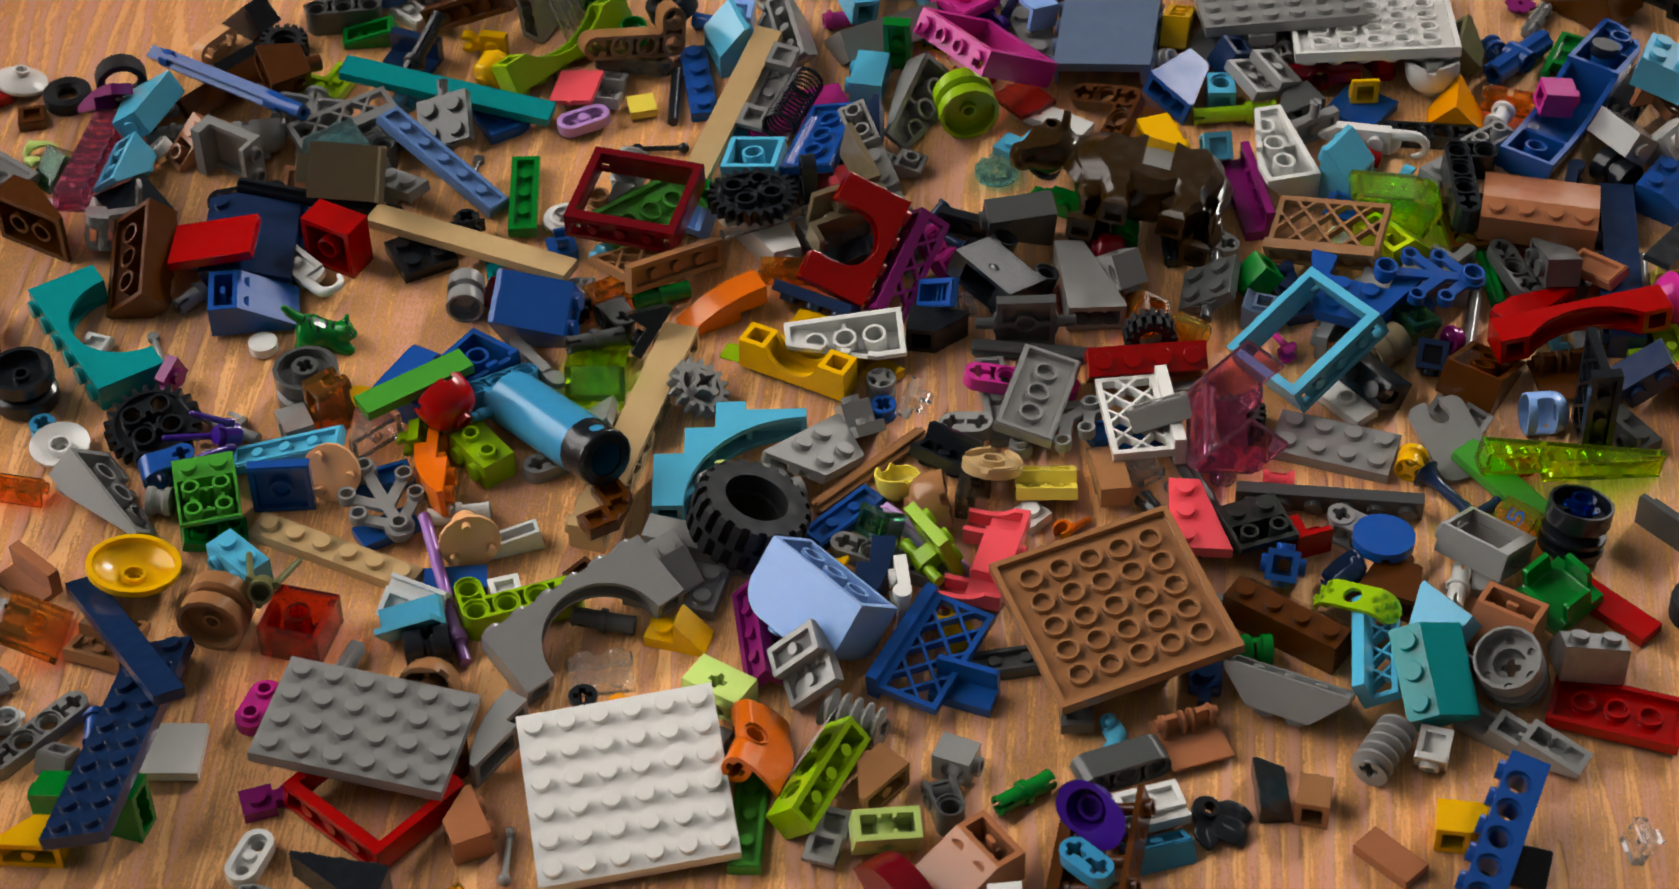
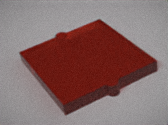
[994,83,1057,121]

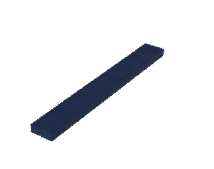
[65,577,186,706]

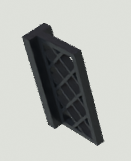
[1571,327,1625,468]

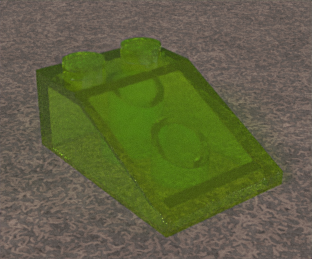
[1349,170,1443,239]
[564,345,631,406]

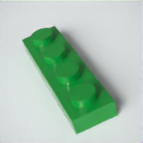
[508,156,541,238]

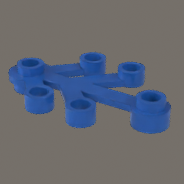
[1373,247,1486,308]

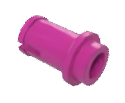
[822,10,856,31]

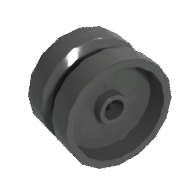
[272,345,343,420]

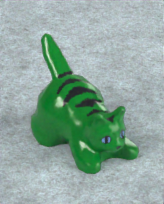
[280,304,357,356]

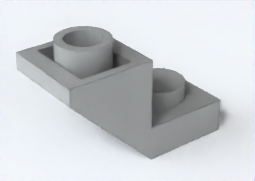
[834,394,887,439]

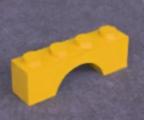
[738,322,858,401]

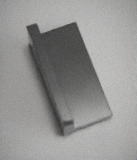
[1634,493,1679,552]

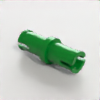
[631,280,692,309]
[991,769,1057,816]

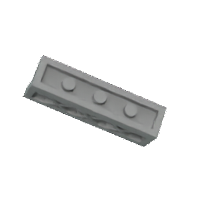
[285,86,397,155]

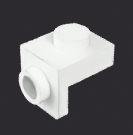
[1413,723,1454,773]

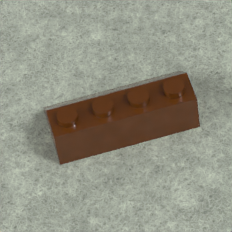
[106,197,177,319]
[1222,576,1352,675]

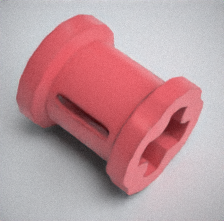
[1262,469,1295,484]

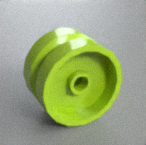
[933,67,999,139]

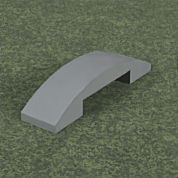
[735,41,800,133]

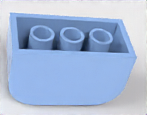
[748,535,898,661]

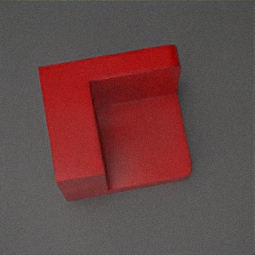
[1286,514,1333,559]

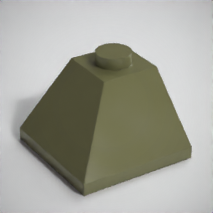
[1455,14,1485,78]

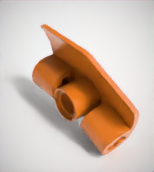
[721,699,794,798]

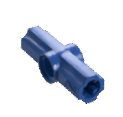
[1483,29,1553,86]

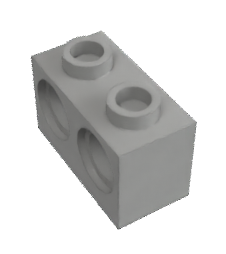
[1095,247,1148,294]

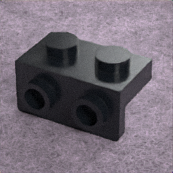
[908,420,984,478]

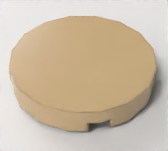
[961,446,1023,481]

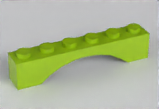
[491,0,633,95]

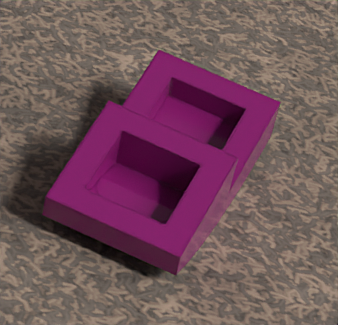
[77,83,133,113]

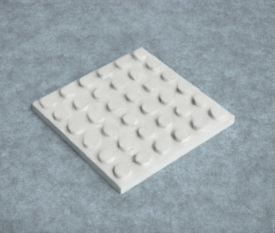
[1290,0,1462,66]
[515,682,742,889]

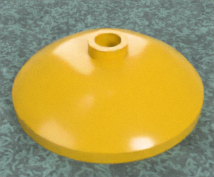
[85,534,182,599]

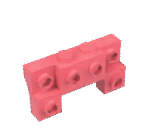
[938,507,1031,612]

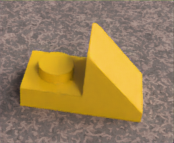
[643,604,714,657]

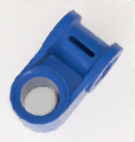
[137,443,195,489]

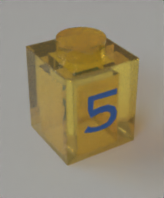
[1493,495,1545,538]

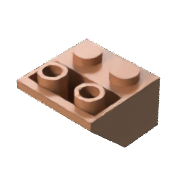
[1467,580,1550,653]

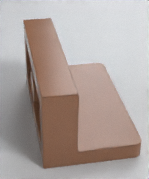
[0,540,63,609]

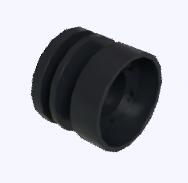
[1537,484,1615,565]

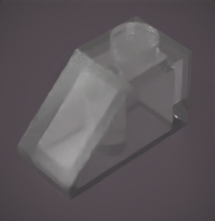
[348,407,403,459]

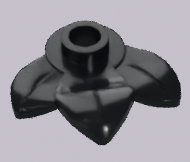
[1191,796,1252,851]

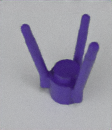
[162,410,243,457]

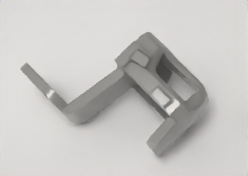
[85,179,142,251]

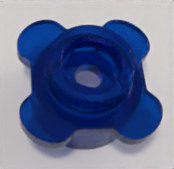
[1563,491,1601,519]

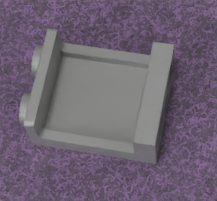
[190,114,268,181]

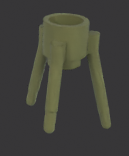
[245,552,302,609]

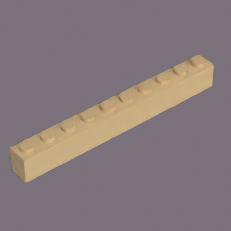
[565,322,700,553]

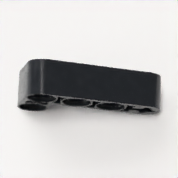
[1440,140,1498,234]

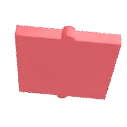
[549,69,604,106]

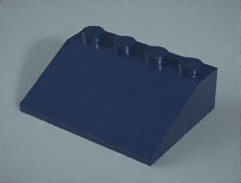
[198,193,303,288]

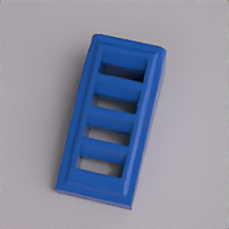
[916,277,960,309]

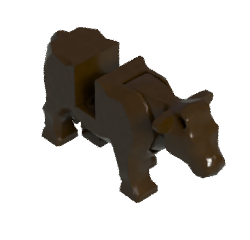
[1010,110,1232,267]

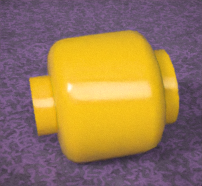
[472,49,508,89]

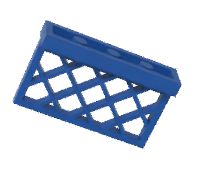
[865,582,996,716]

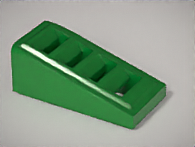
[343,15,399,49]

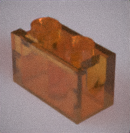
[301,366,356,430]

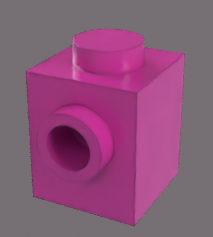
[1533,77,1580,118]

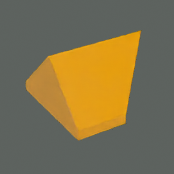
[1426,73,1483,128]

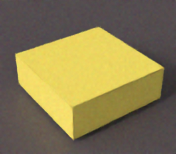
[626,92,658,120]

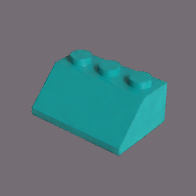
[1388,622,1482,733]

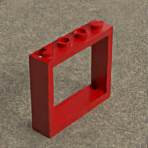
[282,772,464,867]

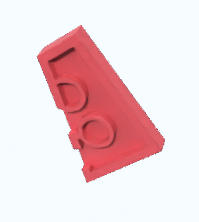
[1168,477,1233,558]

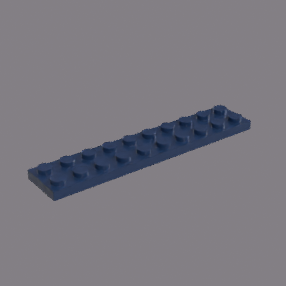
[39,636,195,851]

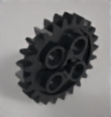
[707,167,800,227]
[103,383,204,469]

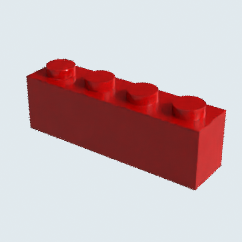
[1083,340,1209,383]

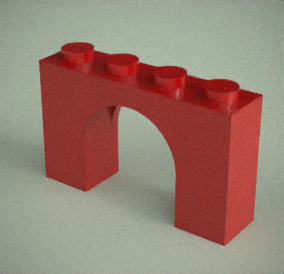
[795,171,912,308]

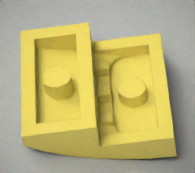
[1014,465,1078,500]

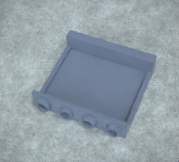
[1049,0,1163,85]

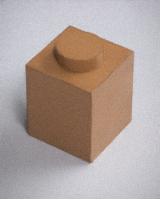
[1293,772,1334,830]

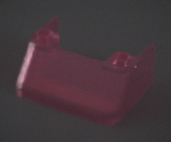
[1186,339,1288,475]

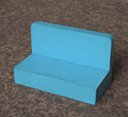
[373,593,447,643]

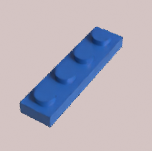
[680,45,717,122]

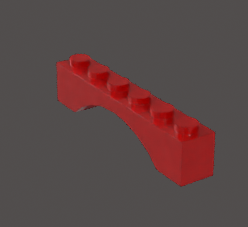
[1487,284,1673,364]

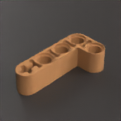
[577,0,686,61]

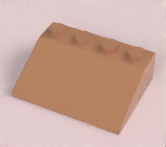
[1477,171,1601,252]

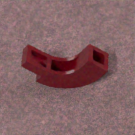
[853,850,933,889]

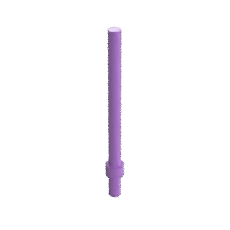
[418,512,472,667]

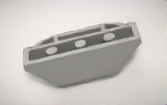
[757,0,818,69]
[1223,654,1356,727]

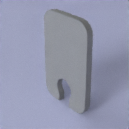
[1408,395,1493,484]

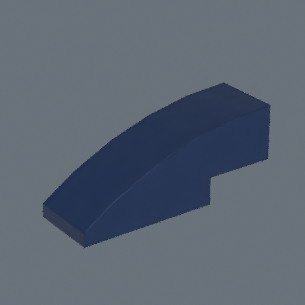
[855,535,899,598]

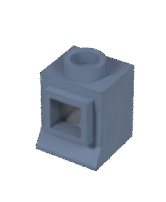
[1240,288,1278,329]

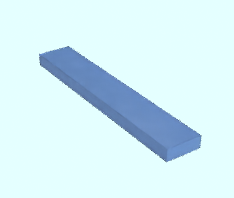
[376,105,510,218]

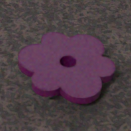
[1505,0,1536,14]

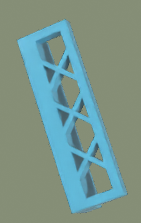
[1352,595,1402,709]

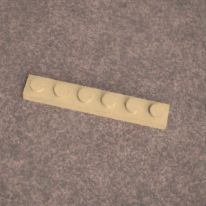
[248,511,424,589]

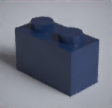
[1610,338,1679,409]

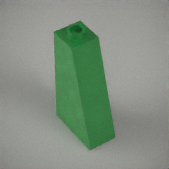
[27,770,157,843]

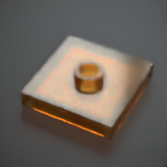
[0,589,74,665]

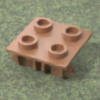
[1148,702,1235,773]

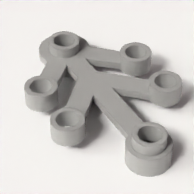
[1008,395,1102,460]
[337,457,426,543]

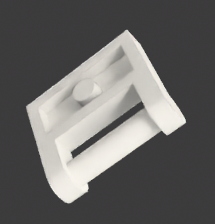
[888,554,912,632]

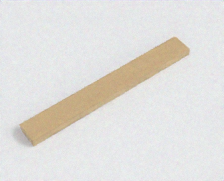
[687,25,782,179]
[367,204,579,281]

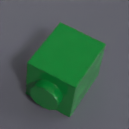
[1237,250,1284,297]

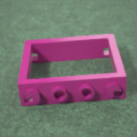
[913,7,1058,88]

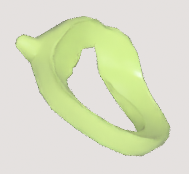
[23,139,63,168]

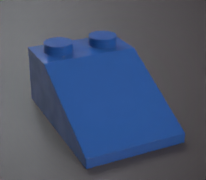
[1634,155,1679,227]

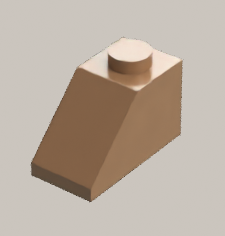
[857,742,910,809]

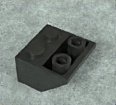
[1216,492,1299,554]

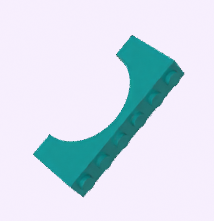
[27,265,163,411]

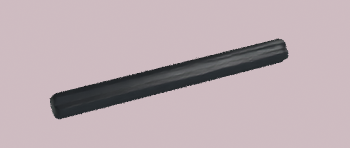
[236,177,404,216]

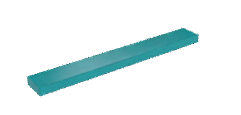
[339,55,556,127]

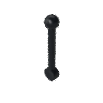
[632,142,689,153]

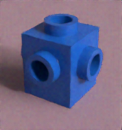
[1260,542,1307,589]

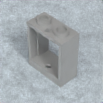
[1434,506,1537,583]

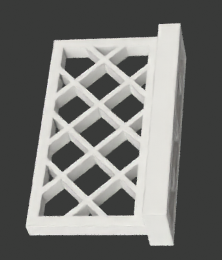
[1094,365,1187,464]

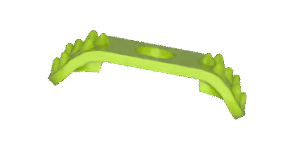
[1312,579,1402,625]

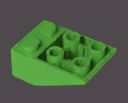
[171,451,243,529]

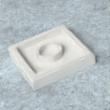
[139,723,210,781]

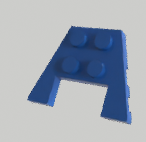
[1311,249,1423,332]

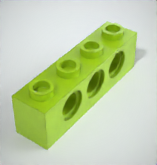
[765,715,871,840]

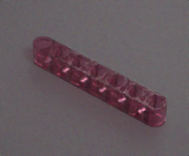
[53,110,123,212]

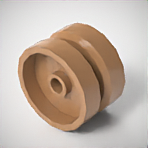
[176,570,256,651]

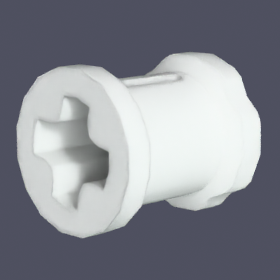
[1483,100,1516,127]

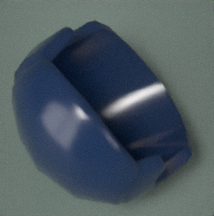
[1320,548,1367,594]

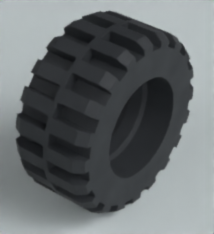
[686,459,812,575]

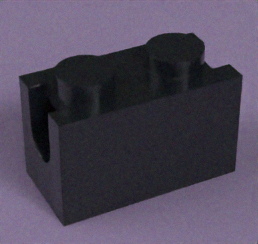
[1339,353,1412,410]

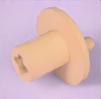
[305,442,361,502]
[438,510,501,566]

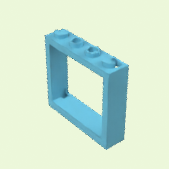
[1226,266,1390,413]

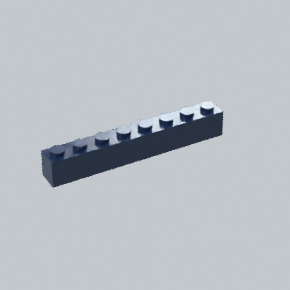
[1595,183,1647,358]

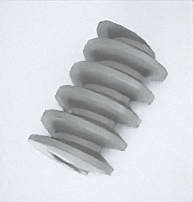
[816,688,890,747]
[1351,714,1417,787]

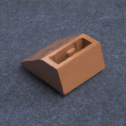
[915,809,1026,889]

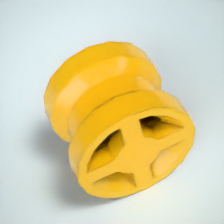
[1394,443,1429,482]

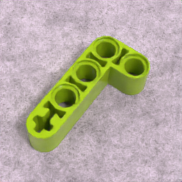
[454,575,585,641]

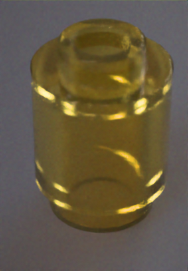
[1171,311,1212,344]

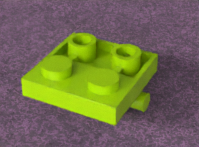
[900,501,966,586]

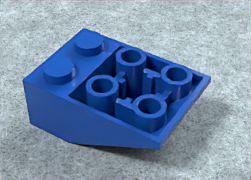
[207,269,300,336]

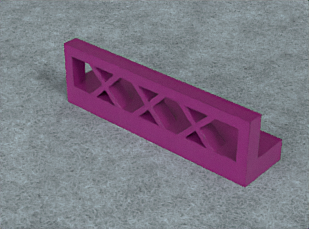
[1221,141,1276,242]
[863,207,950,324]
[732,577,785,690]

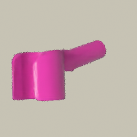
[1272,332,1297,364]

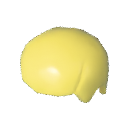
[874,463,920,502]

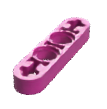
[962,362,1080,401]

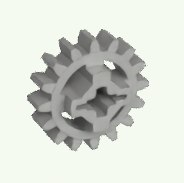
[667,357,730,420]

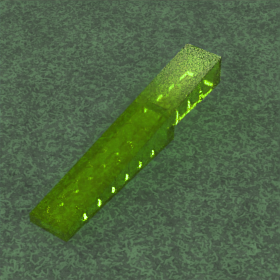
[1474,436,1667,482]

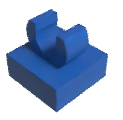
[545,227,579,260]

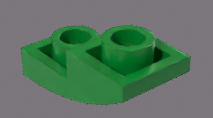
[180,517,249,552]

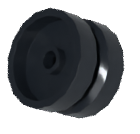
[0,346,60,421]

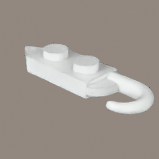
[1318,121,1430,159]
[292,245,344,297]

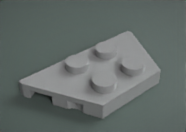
[760,413,865,485]

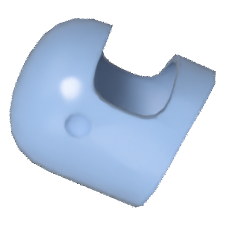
[1518,391,1570,436]

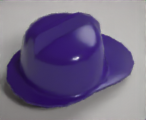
[1056,779,1126,851]

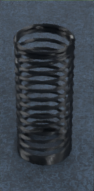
[762,66,824,141]

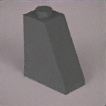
[978,190,1058,246]

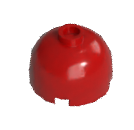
[414,372,476,431]

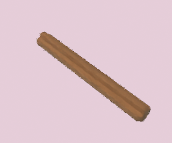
[811,427,926,515]

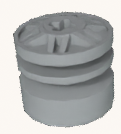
[1472,625,1550,710]

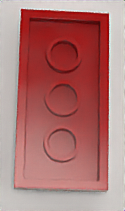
[1545,674,1679,756]

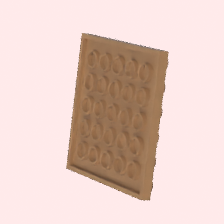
[988,504,1245,716]

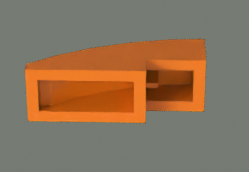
[676,269,767,336]

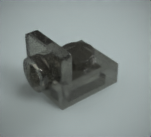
[955,470,991,519]

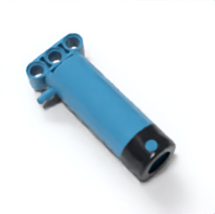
[469,363,631,487]

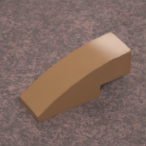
[1086,446,1132,508]

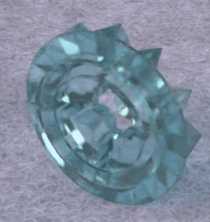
[974,154,1019,187]

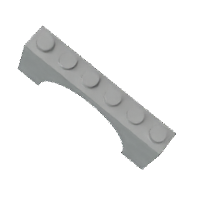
[481,534,684,706]

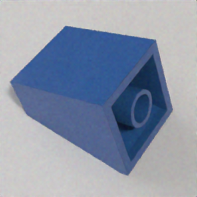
[487,268,585,348]

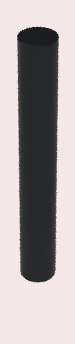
[667,67,682,126]

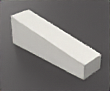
[492,518,546,560]

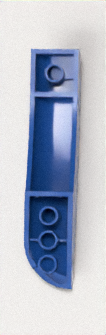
[1495,17,1640,179]

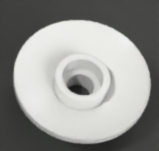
[0,65,49,97]
[29,421,91,468]

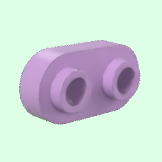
[557,104,610,138]

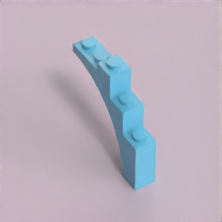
[652,401,807,520]

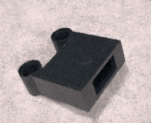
[945,229,1060,314]

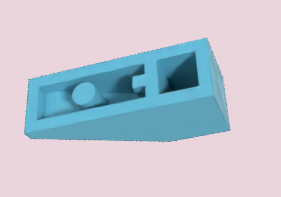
[93,131,157,194]

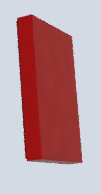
[167,213,262,271]

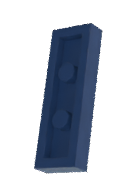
[771,278,861,316]

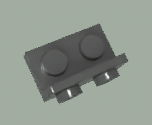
[1612,404,1663,461]

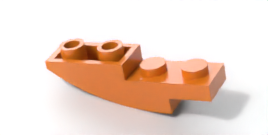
[413,427,458,517]

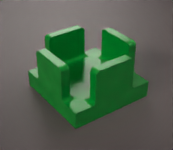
[1515,552,1604,636]

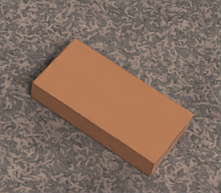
[1577,247,1630,291]
[1352,826,1429,889]

